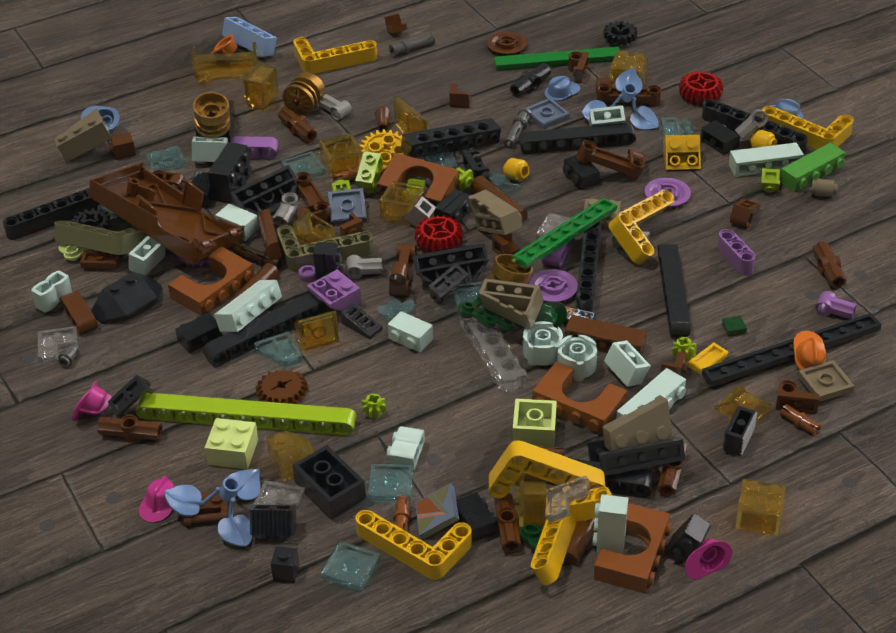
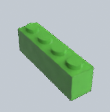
[780,143,846,192]

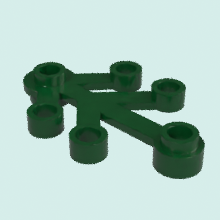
[458,294,523,331]

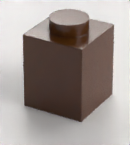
[108,132,136,160]

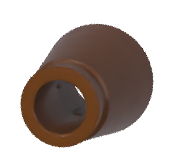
[375,106,391,131]

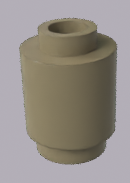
[811,179,838,198]

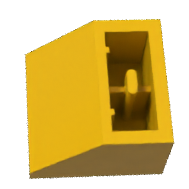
[663,135,701,170]

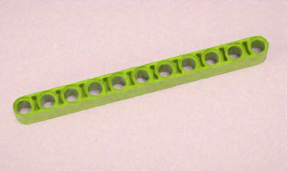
[136,393,357,436]

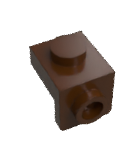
[384,14,407,35]
[339,213,363,237]
[661,351,689,376]

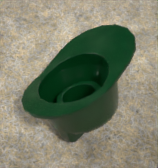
[535,301,567,328]

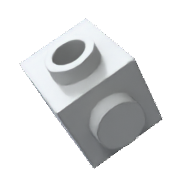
[405,196,436,227]

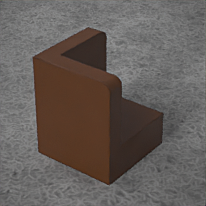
[449,84,471,108]
[492,232,520,255]

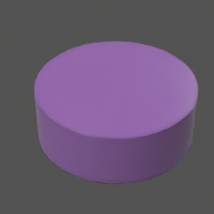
[298,265,316,282]

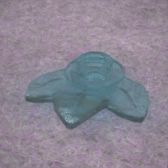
[489,172,522,189]
[377,296,415,321]

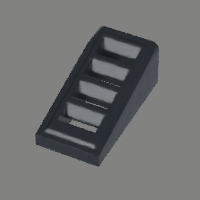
[341,303,383,339]

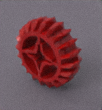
[679,71,723,105]
[414,215,463,253]

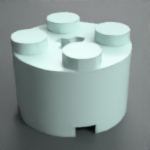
[523,321,563,366]
[557,335,597,382]

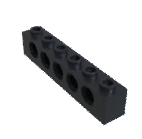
[401,118,501,158]

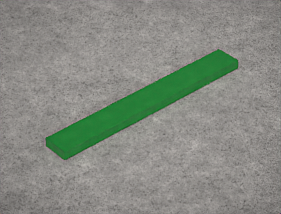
[494,47,622,70]
[511,198,618,269]

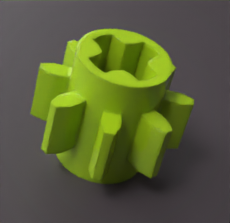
[672,337,696,361]
[362,394,386,419]

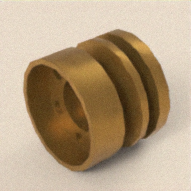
[282,72,325,115]
[193,92,230,138]
[489,254,533,284]

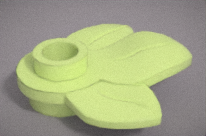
[59,243,92,261]

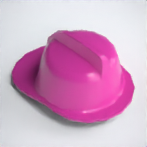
[72,381,112,421]
[139,476,176,523]
[685,538,733,579]

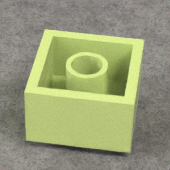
[513,399,557,447]
[205,418,258,470]

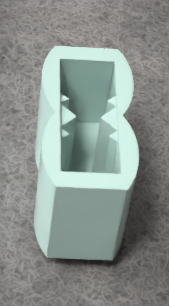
[31,271,72,313]
[387,426,425,469]

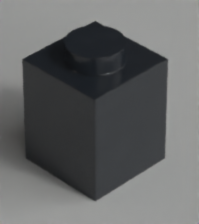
[271,546,300,583]

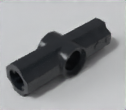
[510,63,551,98]

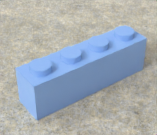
[222,17,277,58]

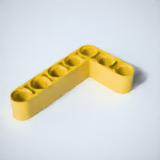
[293,37,377,74]
[761,106,854,150]
[609,190,674,265]
[489,440,606,498]
[531,487,612,585]
[355,510,472,580]

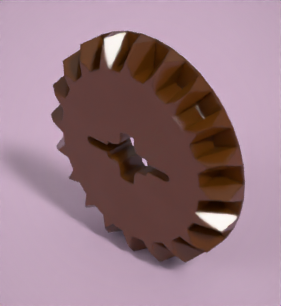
[487,31,527,56]
[256,369,308,404]

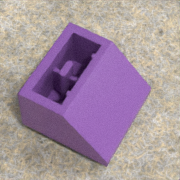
[307,270,361,312]

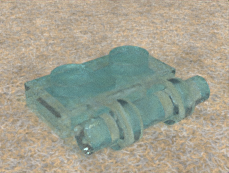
[661,117,695,137]
[145,145,187,171]

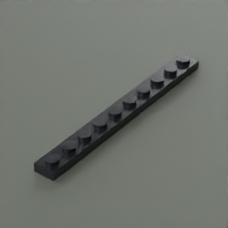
[702,313,882,387]

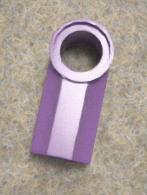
[815,291,857,319]

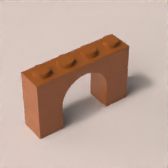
[377,153,459,207]
[168,246,254,316]
[532,361,627,435]
[594,503,673,594]

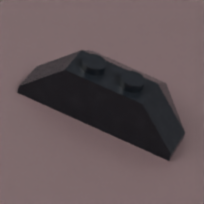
[230,165,298,216]
[412,243,489,288]
[91,272,162,324]

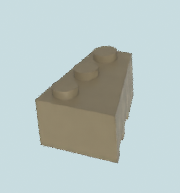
[54,108,112,162]
[468,189,523,235]
[479,278,544,330]
[603,395,673,451]

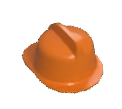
[211,34,238,58]
[793,330,826,370]

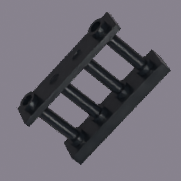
[587,438,685,476]

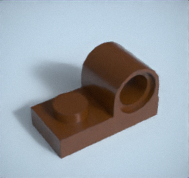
[568,51,589,83]
[730,199,761,228]
[775,380,819,414]

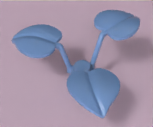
[581,68,659,130]
[164,469,260,547]

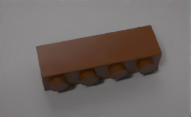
[565,315,647,356]

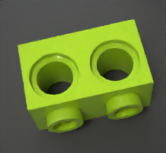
[355,151,384,194]

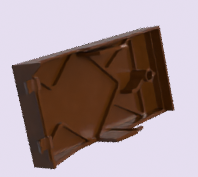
[88,162,245,264]

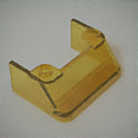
[191,42,260,82]

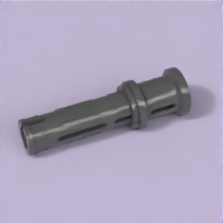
[389,34,435,58]
[503,108,533,148]

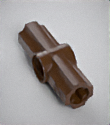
[278,106,317,143]
[812,241,846,289]
[97,415,163,442]
[657,441,687,497]
[494,493,521,553]

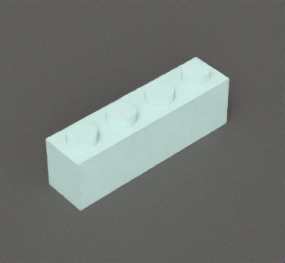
[729,143,803,177]
[214,280,282,332]
[616,368,686,419]

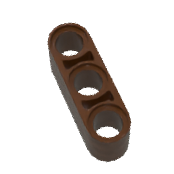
[59,290,98,334]

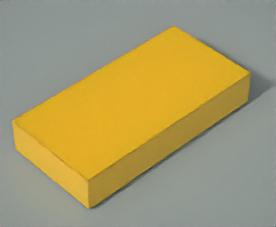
[688,342,729,375]

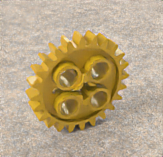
[359,129,406,175]

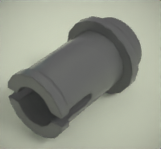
[58,343,80,367]

